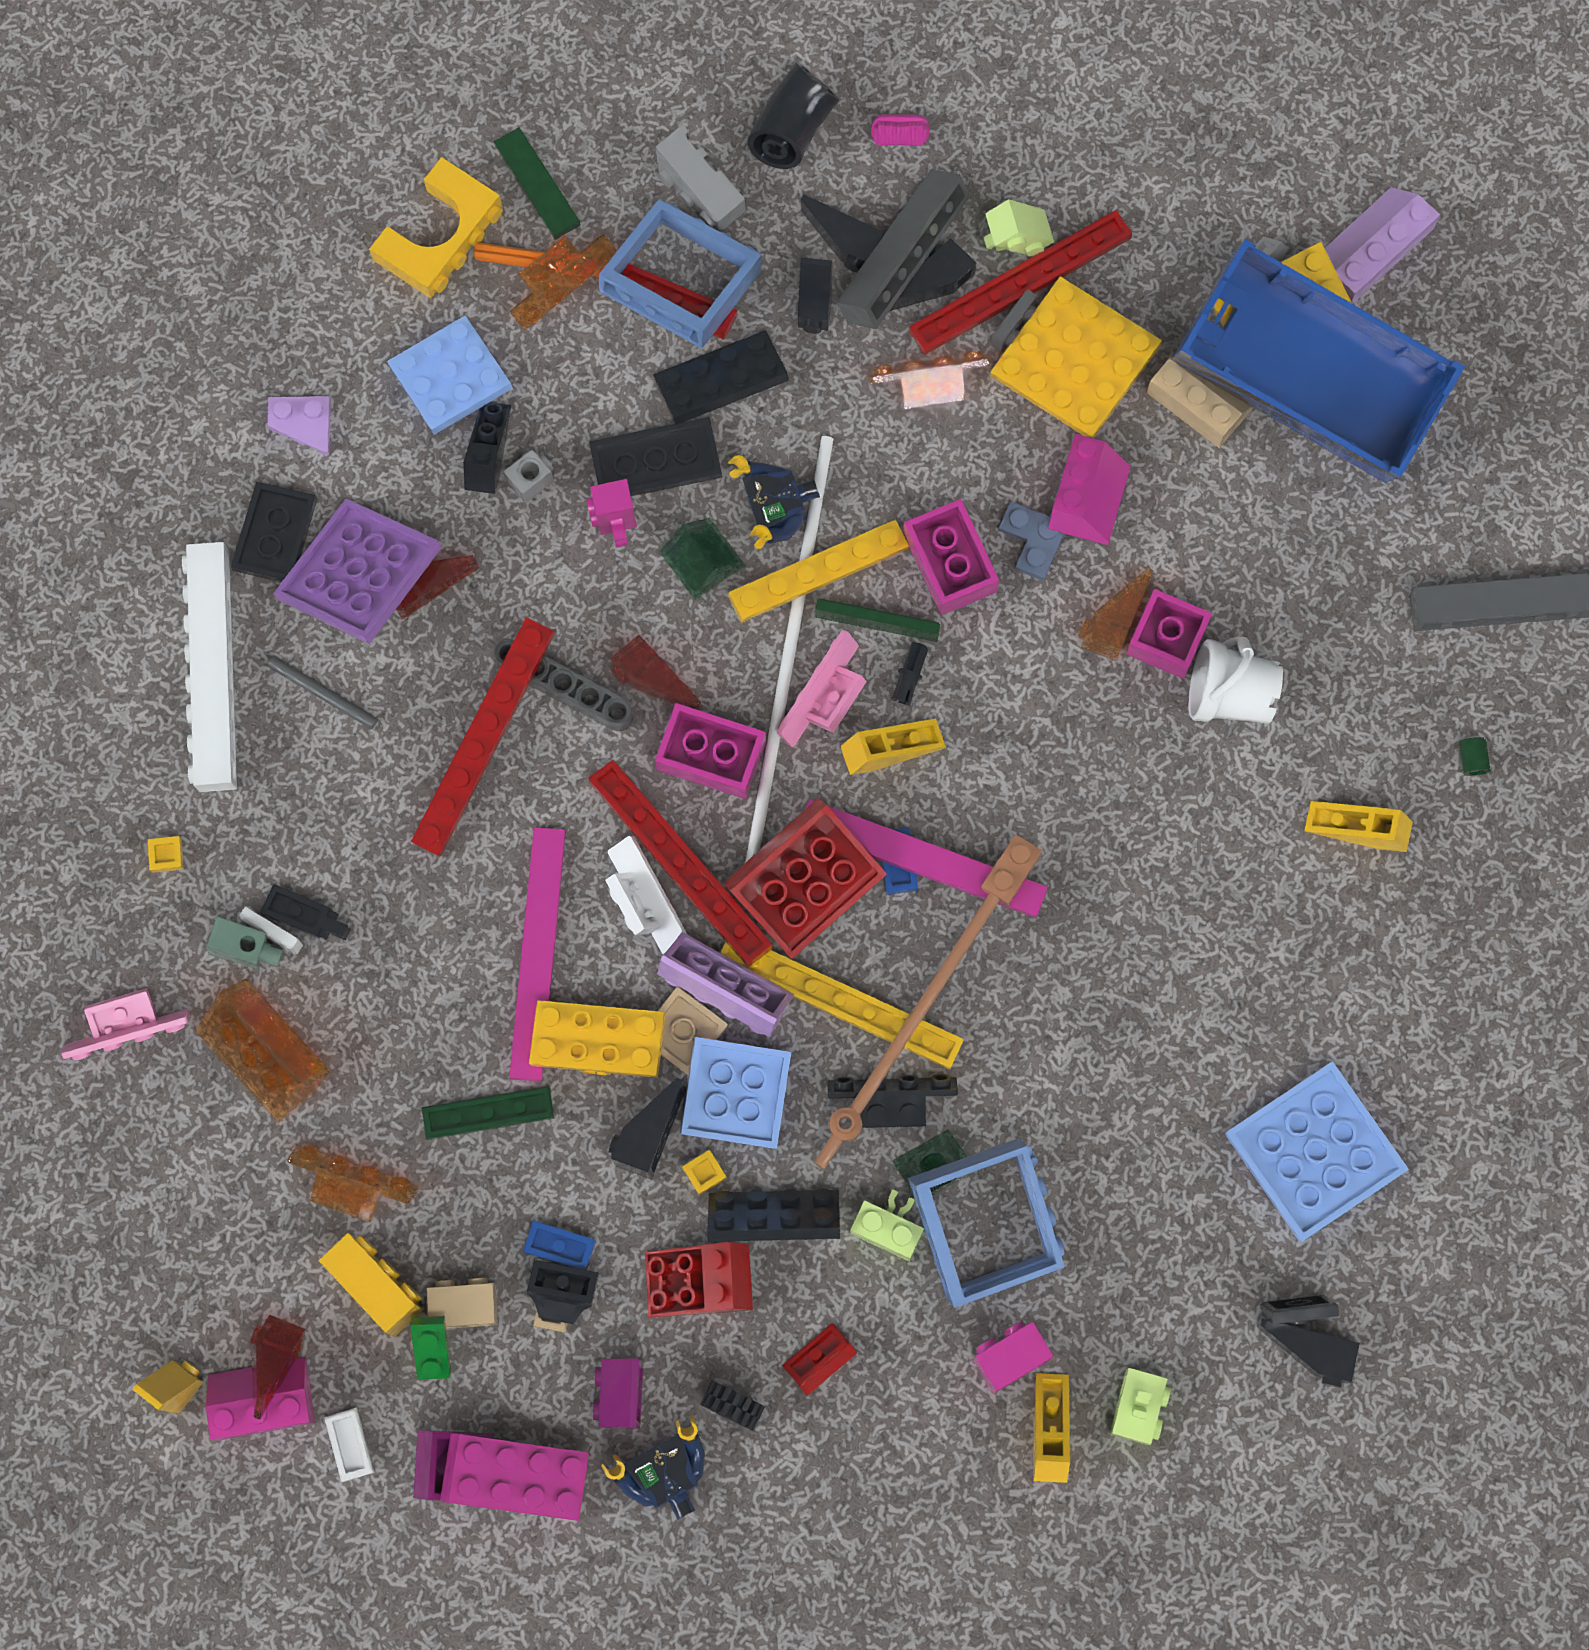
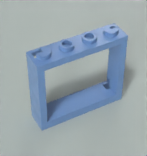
[599,199,762,349]
[908,1138,1065,1308]

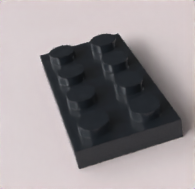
[653,330,789,425]
[589,417,722,497]
[707,1188,840,1242]

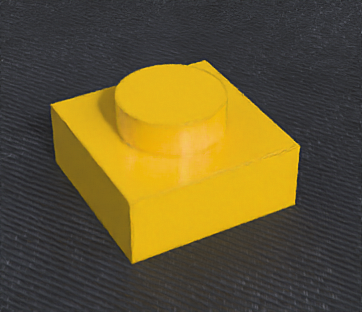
[148,836,184,873]
[682,1149,727,1196]

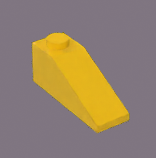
[840,718,946,775]
[1304,801,1413,852]
[132,1360,204,1414]
[1034,1373,1070,1483]

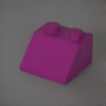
[593,1358,644,1429]
[413,1430,494,1500]

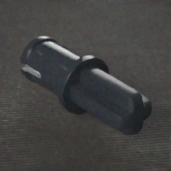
[891,642,928,706]

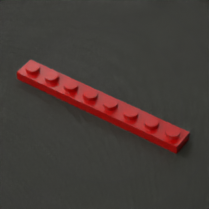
[909,210,1132,356]
[411,617,556,857]
[588,760,773,968]

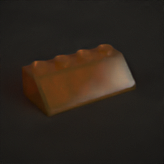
[195,979,330,1123]

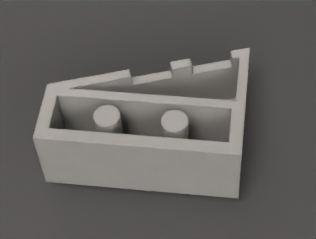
[655,124,746,232]

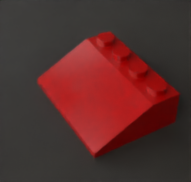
[723,798,887,959]

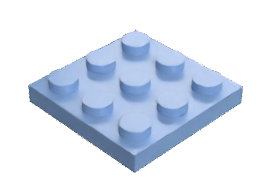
[387,315,513,435]
[680,1037,791,1149]

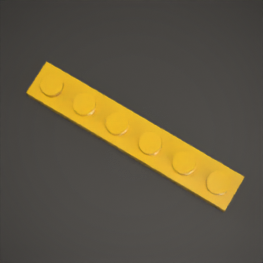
[728,519,909,623]

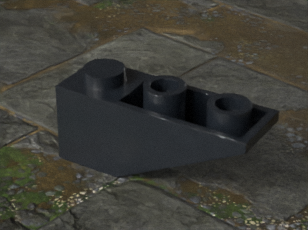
[890,238,976,311]
[463,402,511,494]

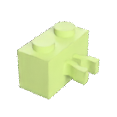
[983,199,1054,256]
[850,1189,924,1262]
[1110,1368,1171,1445]

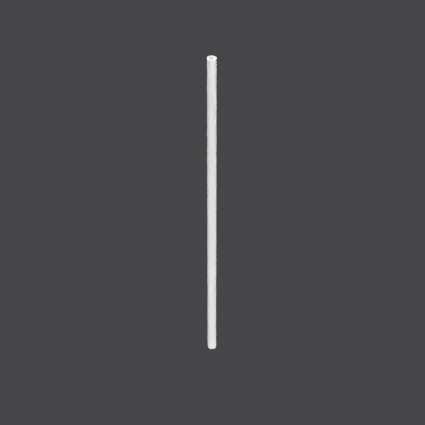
[745,436,834,863]

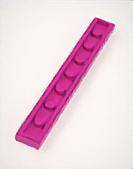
[806,799,1048,919]
[509,827,566,1082]

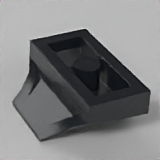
[527,1260,599,1324]

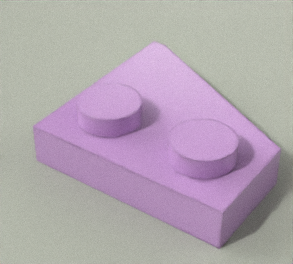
[268,396,331,455]

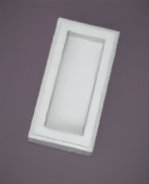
[239,907,303,955]
[324,1408,375,1482]

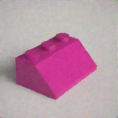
[1048,434,1131,545]
[206,1357,315,1441]

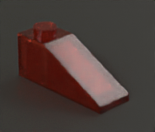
[395,555,479,620]
[611,635,702,711]
[250,1315,306,1419]

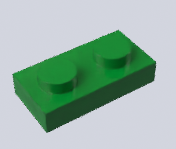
[410,1316,451,1380]

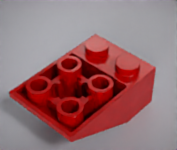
[645,1242,753,1318]

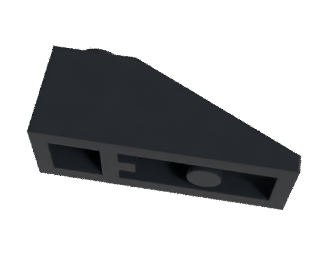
[801,194,885,273]
[798,257,833,334]
[1257,1319,1360,1388]

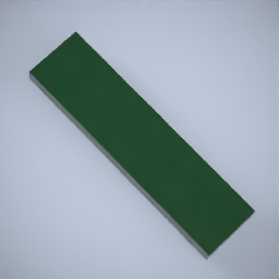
[494,127,580,240]
[815,598,940,642]
[421,1086,555,1140]

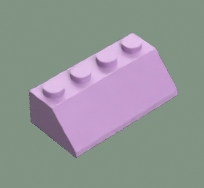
[1325,187,1440,304]
[657,932,794,1037]

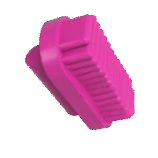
[871,114,930,146]

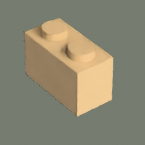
[427,1278,498,1329]

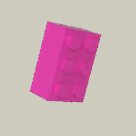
[903,499,999,616]
[655,703,767,799]

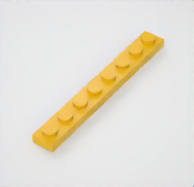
[721,942,964,1070]

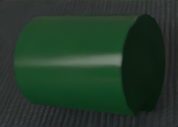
[1459,737,1491,776]

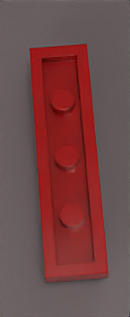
[622,263,738,340]

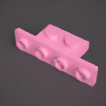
[777,630,867,747]
[61,988,190,1060]

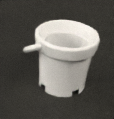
[1188,636,1283,724]

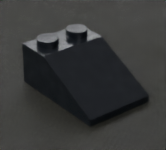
[608,1078,686,1180]

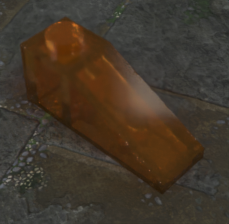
[1079,568,1153,661]

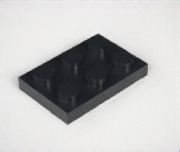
[231,481,318,582]

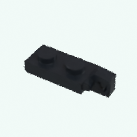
[260,884,351,941]

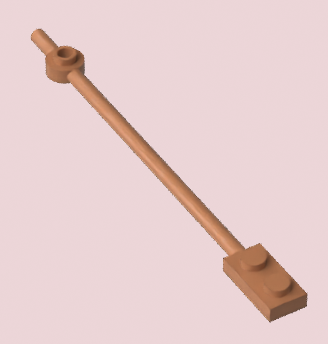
[814,834,1043,1170]

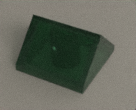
[659,517,745,600]
[892,1130,973,1205]

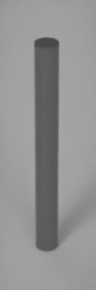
[267,656,378,729]

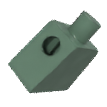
[206,916,284,969]

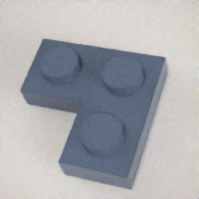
[998,501,1064,581]

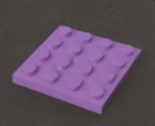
[273,499,442,644]

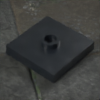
[1261,1295,1339,1324]

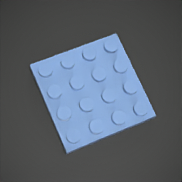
[1225,1061,1409,1243]

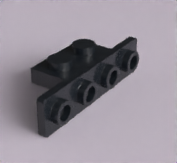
[827,1074,958,1128]

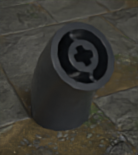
[748,62,839,169]

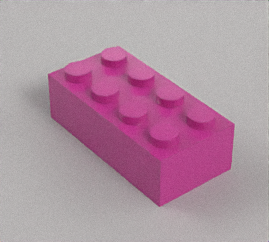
[440,1434,589,1521]

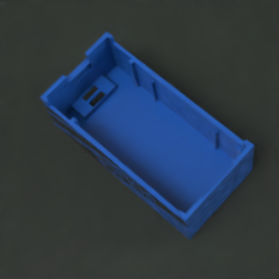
[1171,239,1465,483]

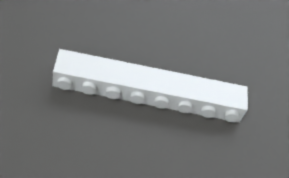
[182,542,237,792]

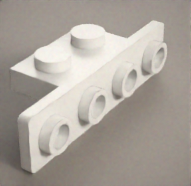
[605,836,687,954]

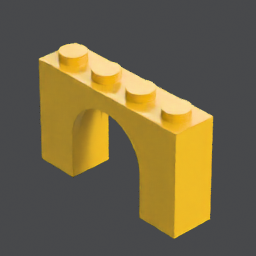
[369,157,503,298]

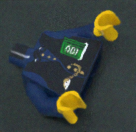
[728,455,820,549]
[601,1416,705,1520]

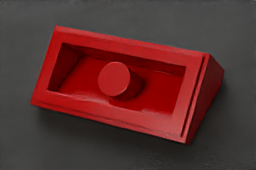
[782,1323,857,1396]

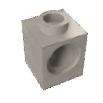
[503,449,554,503]

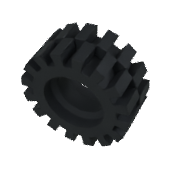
[700,1380,765,1431]

